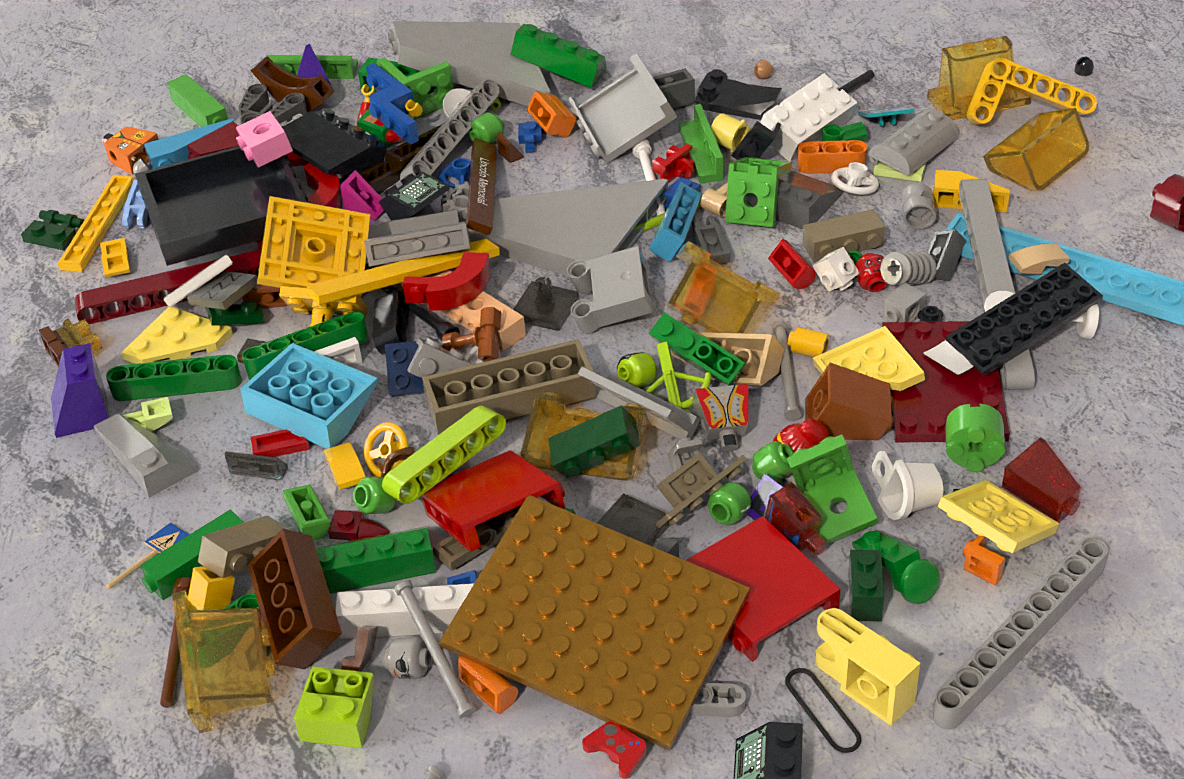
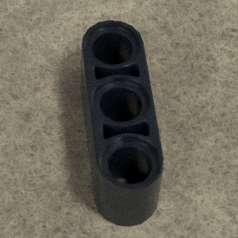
[372,289,409,355]

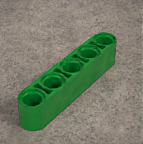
[242,312,369,380]
[106,354,242,401]

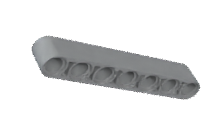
[400,79,499,180]

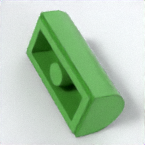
[283,484,330,541]

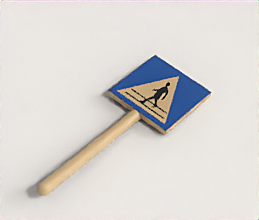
[106,523,189,589]

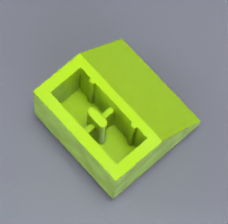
[294,666,374,748]

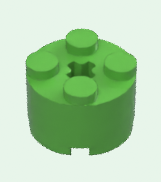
[945,404,1005,472]

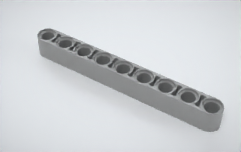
[933,538,1108,729]

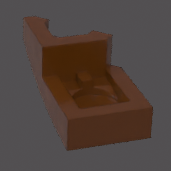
[341,625,378,672]

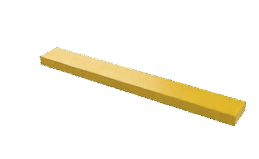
[307,238,499,305]

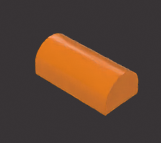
[458,656,518,714]

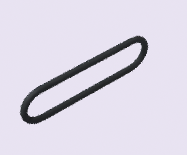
[785,668,861,753]

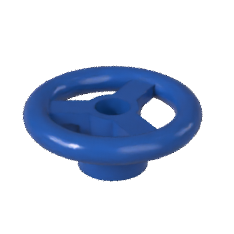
[439,158,471,189]

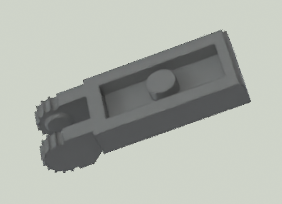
[692,215,730,266]

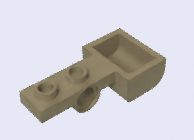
[433,505,522,571]

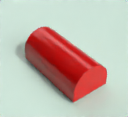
[768,238,816,289]

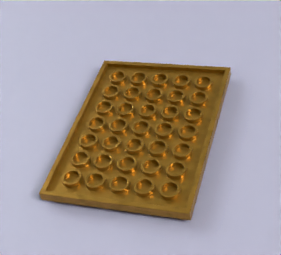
[440,494,750,751]

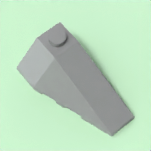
[94,413,198,497]

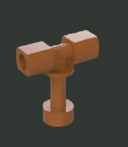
[442,307,501,362]

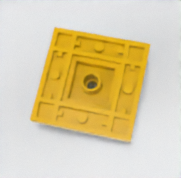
[257,196,370,297]

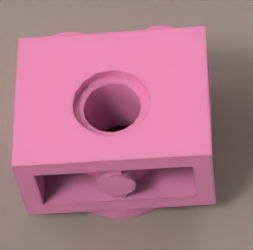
[236,111,293,167]

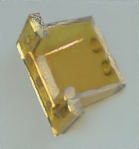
[927,36,1032,120]
[667,241,780,333]
[172,591,275,733]

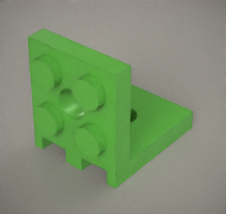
[377,57,453,120]
[725,157,792,227]
[787,434,879,545]

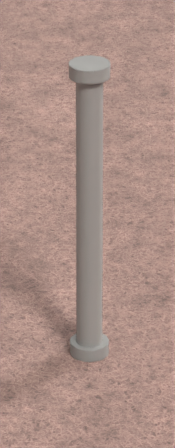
[772,321,801,421]
[394,580,476,718]

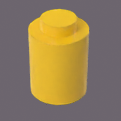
[787,327,830,358]

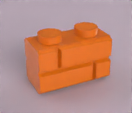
[527,91,576,137]

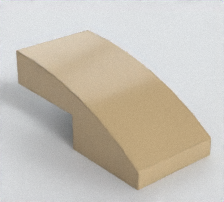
[1008,244,1070,274]

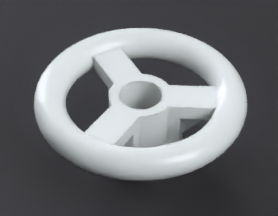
[831,162,879,195]

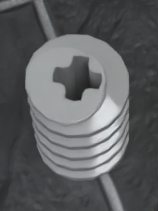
[880,251,936,285]

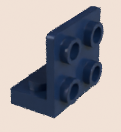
[385,339,439,397]

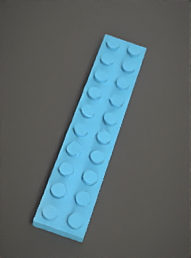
[945,213,1184,326]

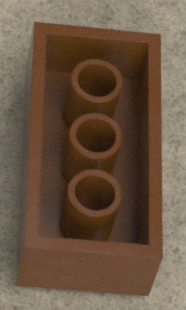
[247,528,342,670]

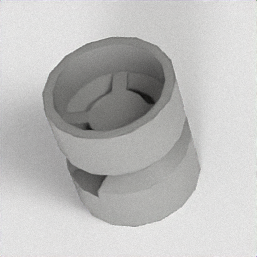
[901,183,936,230]

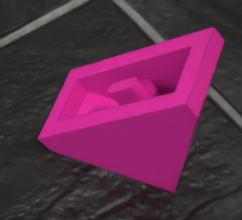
[340,170,384,221]

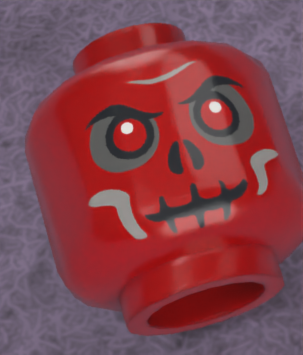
[855,253,888,292]

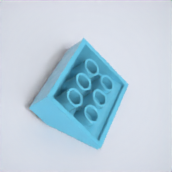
[240,343,378,449]

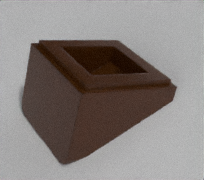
[496,132,524,163]

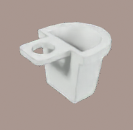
[872,451,943,520]

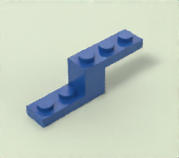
[366,63,419,144]

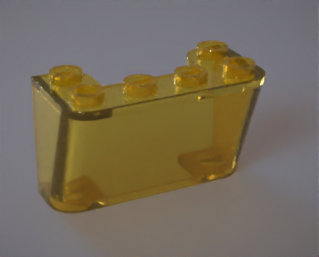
[520,392,649,481]

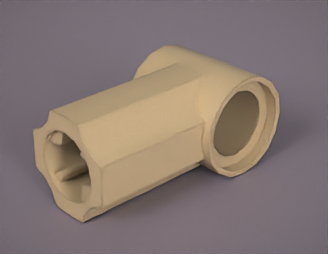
[700,182,728,218]

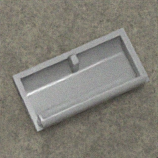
[868,108,958,176]

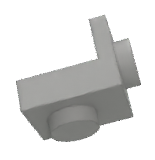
[668,438,703,472]

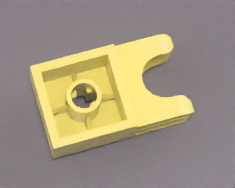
[815,608,920,726]

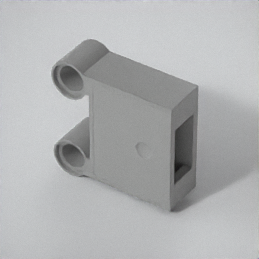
[567,246,653,333]

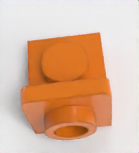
[963,535,1005,586]

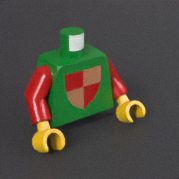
[356,84,423,148]

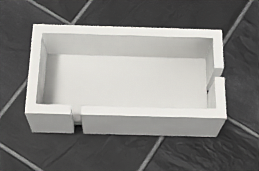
[760,73,858,161]

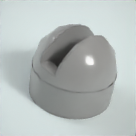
[133,158,151,175]

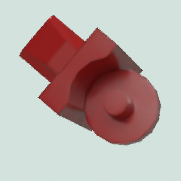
[652,143,695,183]

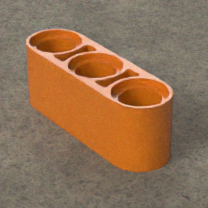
[797,140,868,174]

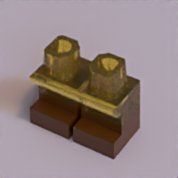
[39,318,102,367]

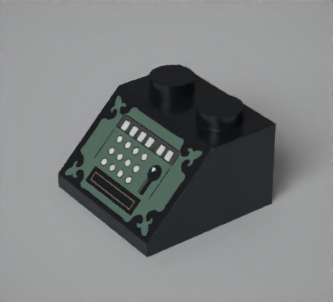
[378,171,450,221]
[733,722,803,779]

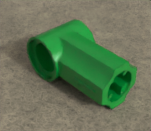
[822,122,868,141]

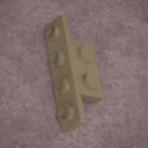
[656,452,746,528]

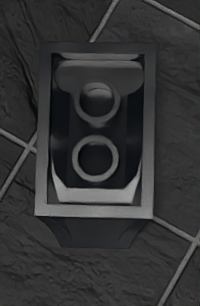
[695,69,782,120]

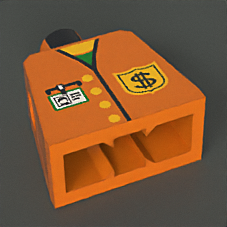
[103,127,159,175]

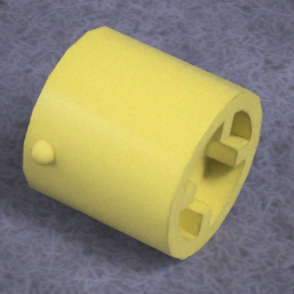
[711,113,750,153]

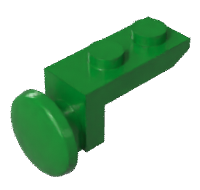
[852,530,940,604]

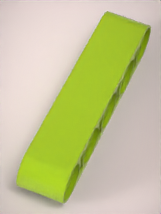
[382,406,506,504]

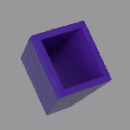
[51,343,109,438]

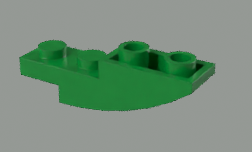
[649,312,746,386]

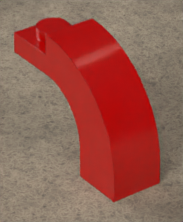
[304,163,343,209]
[403,252,491,311]

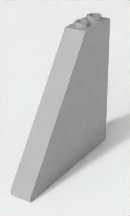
[387,21,551,107]
[468,179,668,276]

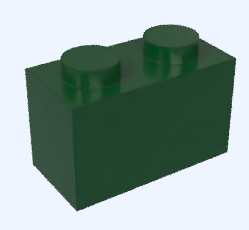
[848,550,884,622]

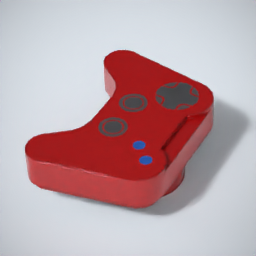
[582,721,646,779]

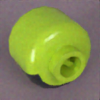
[617,352,657,388]

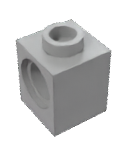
[883,283,926,322]

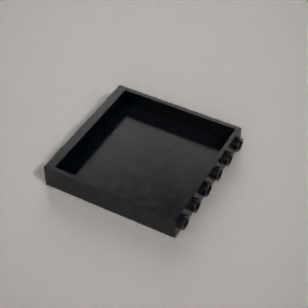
[135,146,311,266]

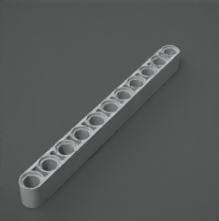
[959,179,1035,390]

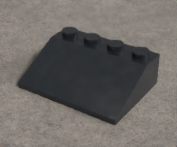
[282,108,387,174]

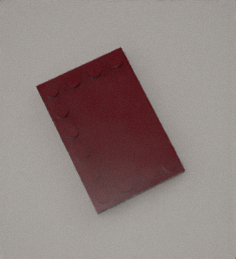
[882,321,1010,443]

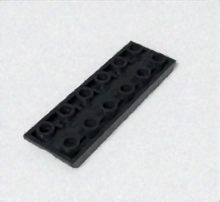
[945,263,1103,375]

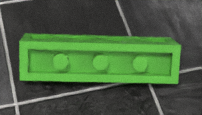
[266,55,358,79]
[678,104,723,184]

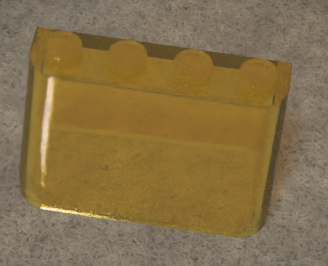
[983,108,1089,191]

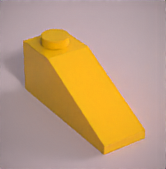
[933,170,1010,212]

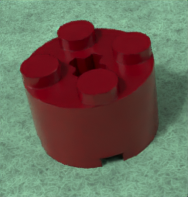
[1150,174,1184,232]

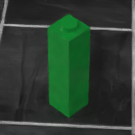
[141,509,245,600]

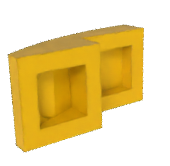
[100,238,130,278]
[323,442,366,490]

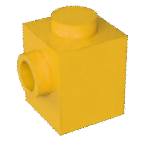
[188,566,235,614]

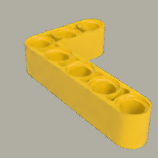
[967,58,1097,125]

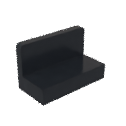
[731,121,782,160]

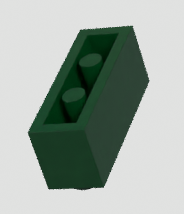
[548,405,640,478]

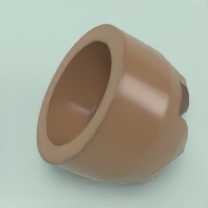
[754,59,774,79]

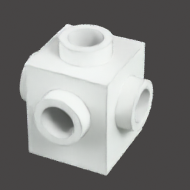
[813,247,859,292]

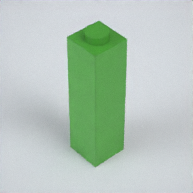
[167,74,228,127]

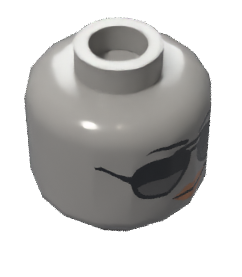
[383,637,433,679]

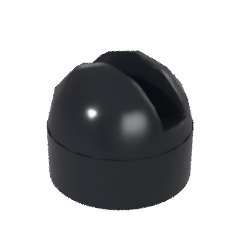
[1074,56,1094,76]

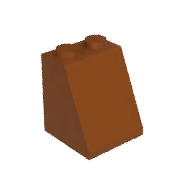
[805,362,894,440]

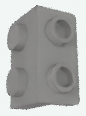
[407,337,471,378]

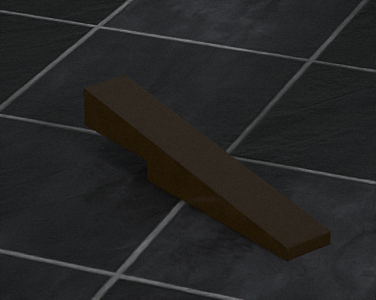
[359,124,442,194]

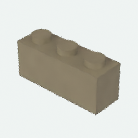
[802,209,885,263]
[198,515,291,578]

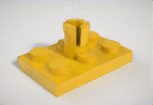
[279,286,368,326]

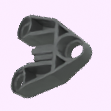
[238,84,307,124]

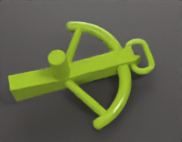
[645,341,712,414]

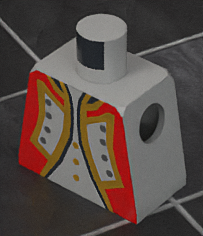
[692,384,748,451]

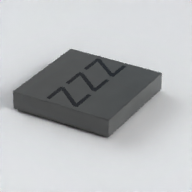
[187,271,258,310]

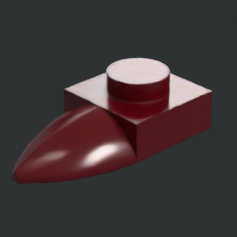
[328,510,390,541]

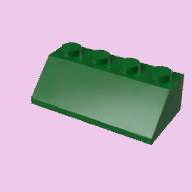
[510,23,607,88]
[316,526,436,594]

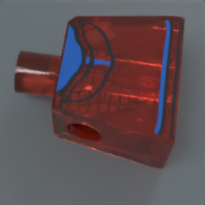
[765,482,828,556]

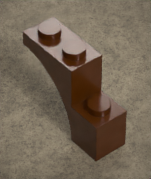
[250,56,335,112]

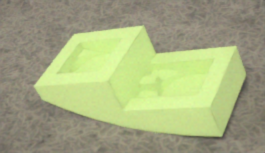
[122,397,173,432]

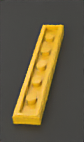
[58,175,135,272]

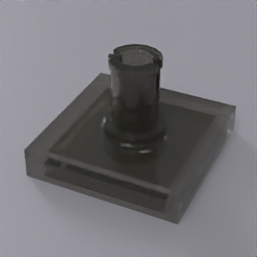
[513,277,579,331]

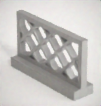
[578,367,701,440]

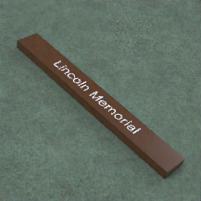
[466,138,497,235]

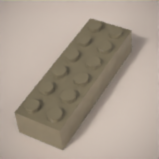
[422,339,597,435]

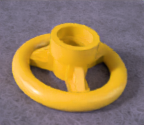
[364,422,409,477]

